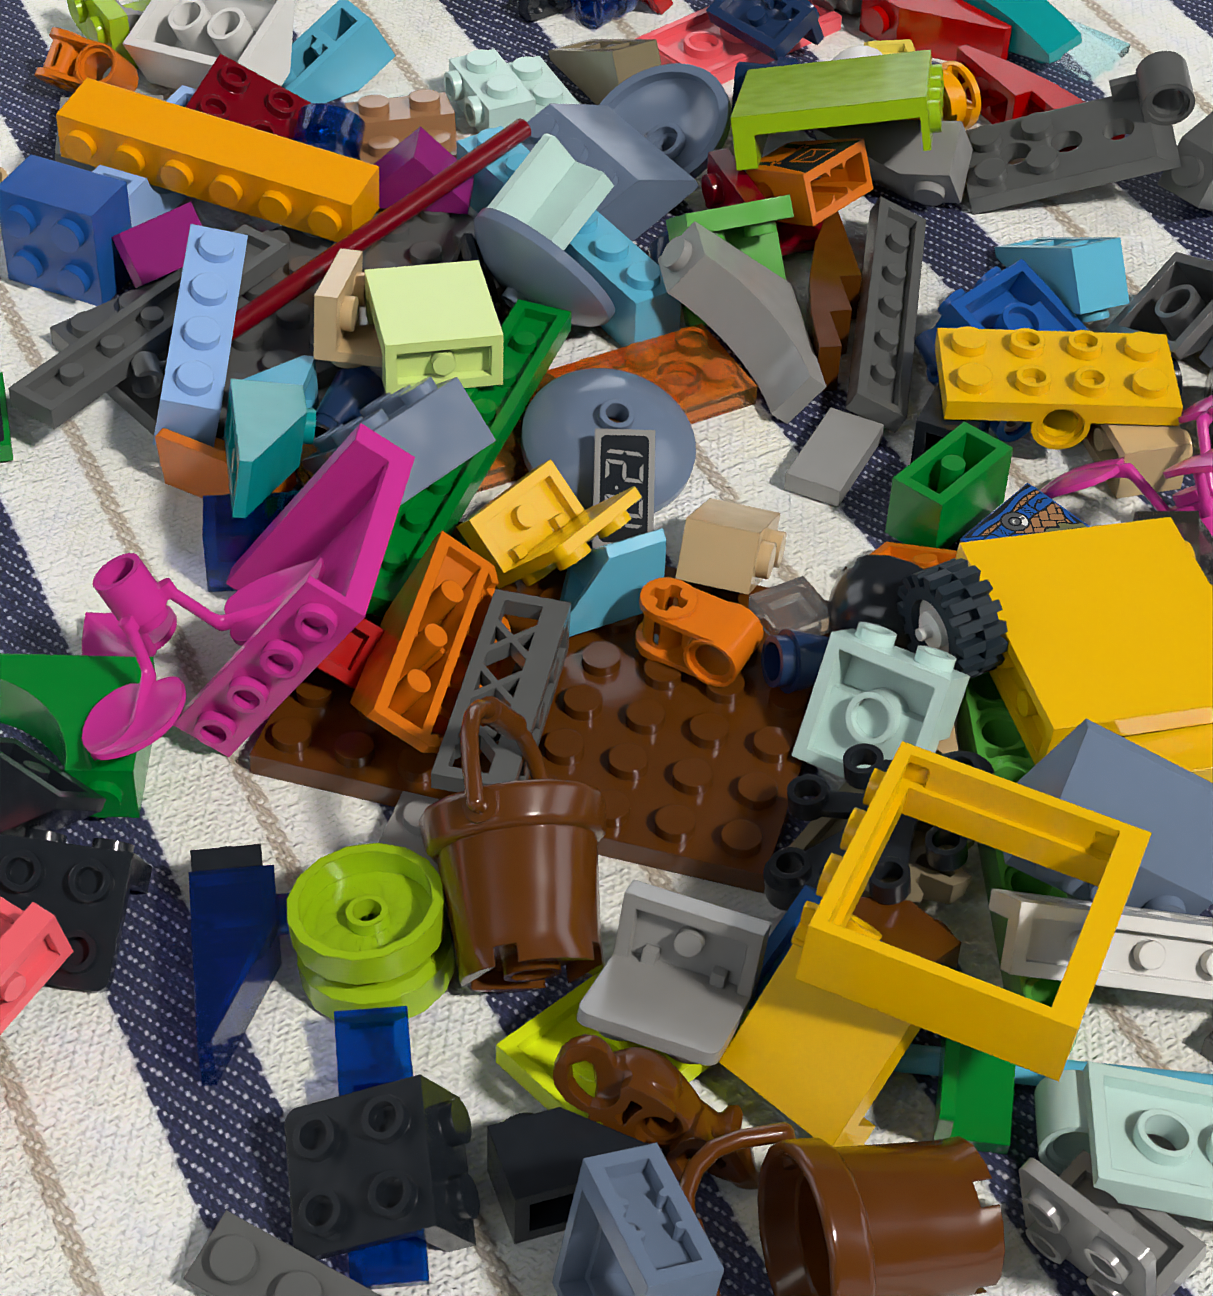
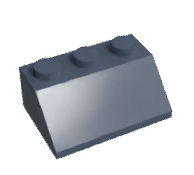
[521,103,699,242]
[1003,718,1213,916]

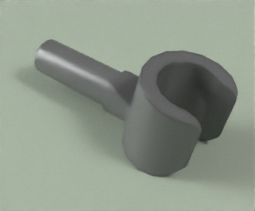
[130,351,167,398]

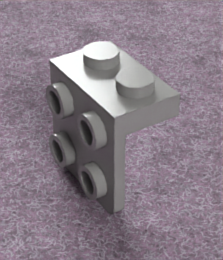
[577,880,772,1066]
[1019,1149,1207,1296]

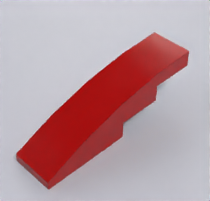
[956,45,1125,152]

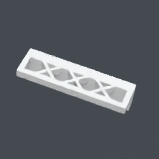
[989,888,1213,1000]

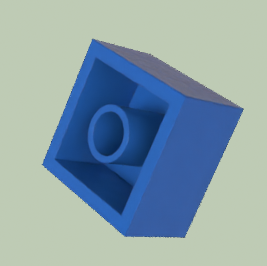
[0,154,132,306]

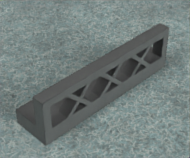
[431,589,571,793]

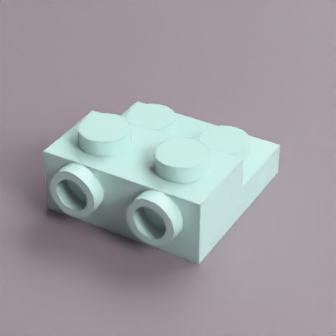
[444,49,579,132]
[792,622,970,779]

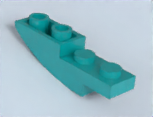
[963,0,1082,64]

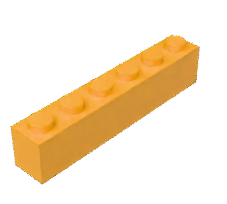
[56,78,379,242]

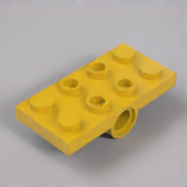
[935,326,1183,450]

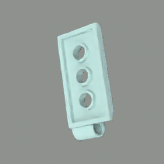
[1034,1061,1213,1221]

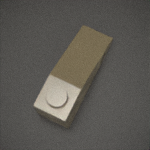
[548,39,661,105]

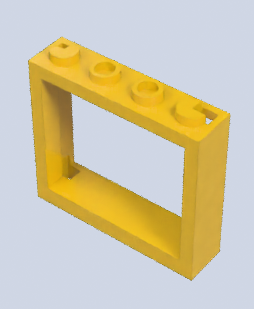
[791,741,1152,1082]

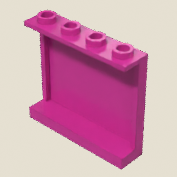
[173,423,415,757]

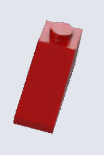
[859,0,1012,61]

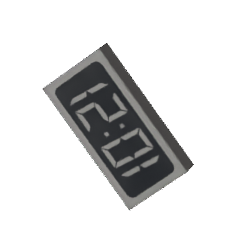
[592,429,655,549]

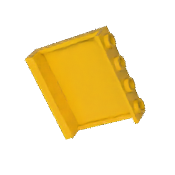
[955,517,1213,765]

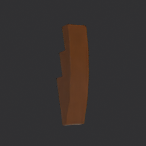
[805,211,861,391]

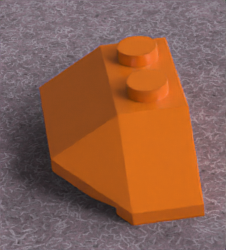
[350,531,516,754]

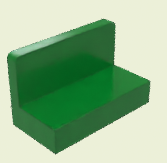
[933,1036,1016,1155]

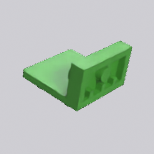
[666,194,794,328]

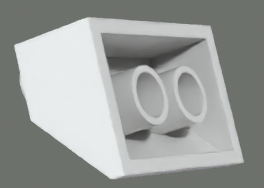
[122,0,295,90]

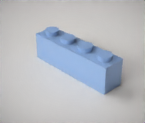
[153,224,248,447]

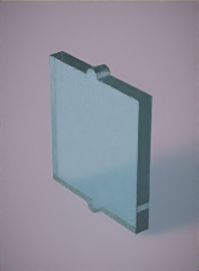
[1017,17,1131,84]

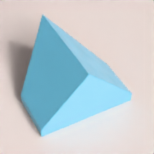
[560,528,667,637]

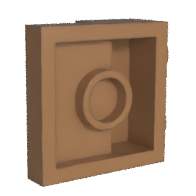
[344,89,459,164]

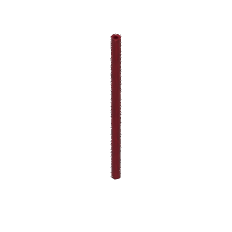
[232,118,531,342]

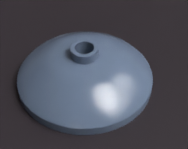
[599,63,732,179]
[473,208,615,327]
[520,368,696,513]

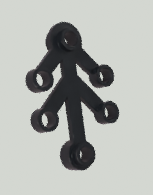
[763,743,995,911]

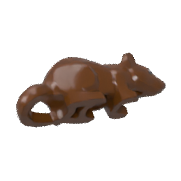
[553,1034,760,1190]

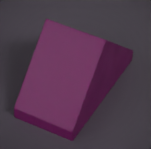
[374,126,474,214]
[112,202,202,288]

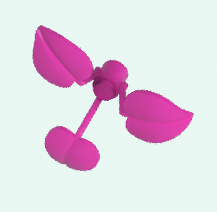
[1040,395,1213,554]
[82,553,325,761]

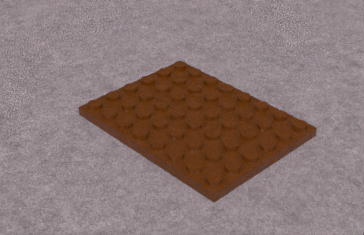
[249,522,830,894]

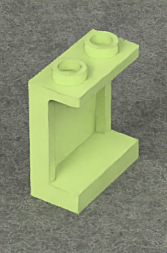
[364,260,503,394]

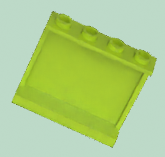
[730,49,944,170]

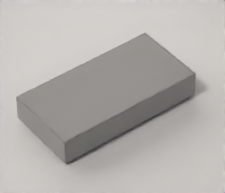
[784,407,884,507]

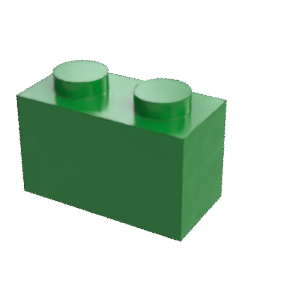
[885,421,1013,549]

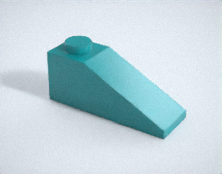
[224,378,316,518]

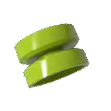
[287,843,455,1028]

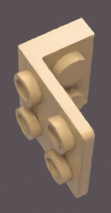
[313,248,382,368]

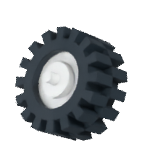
[897,558,1008,679]

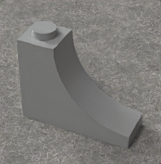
[658,221,826,424]

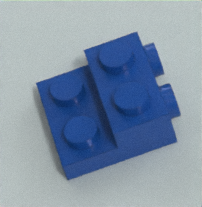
[933,259,1088,332]

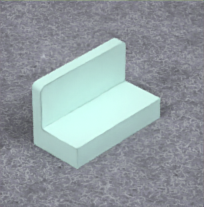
[487,133,614,250]

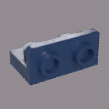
[706,0,824,61]

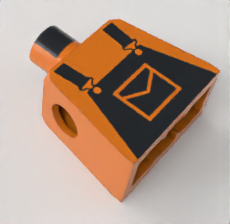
[745,138,873,226]

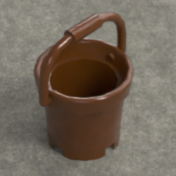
[419,696,607,992]
[679,1122,1005,1296]

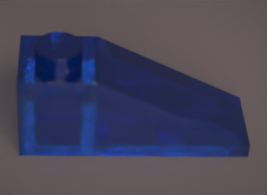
[188,865,290,1086]

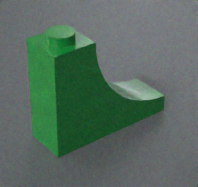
[0,653,155,818]

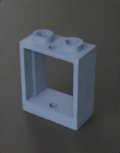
[552,1143,724,1296]

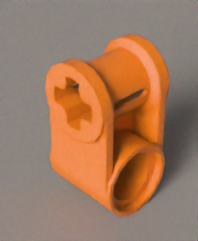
[34,27,139,93]
[635,577,764,687]

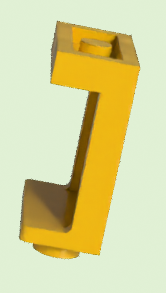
[719,914,921,1147]

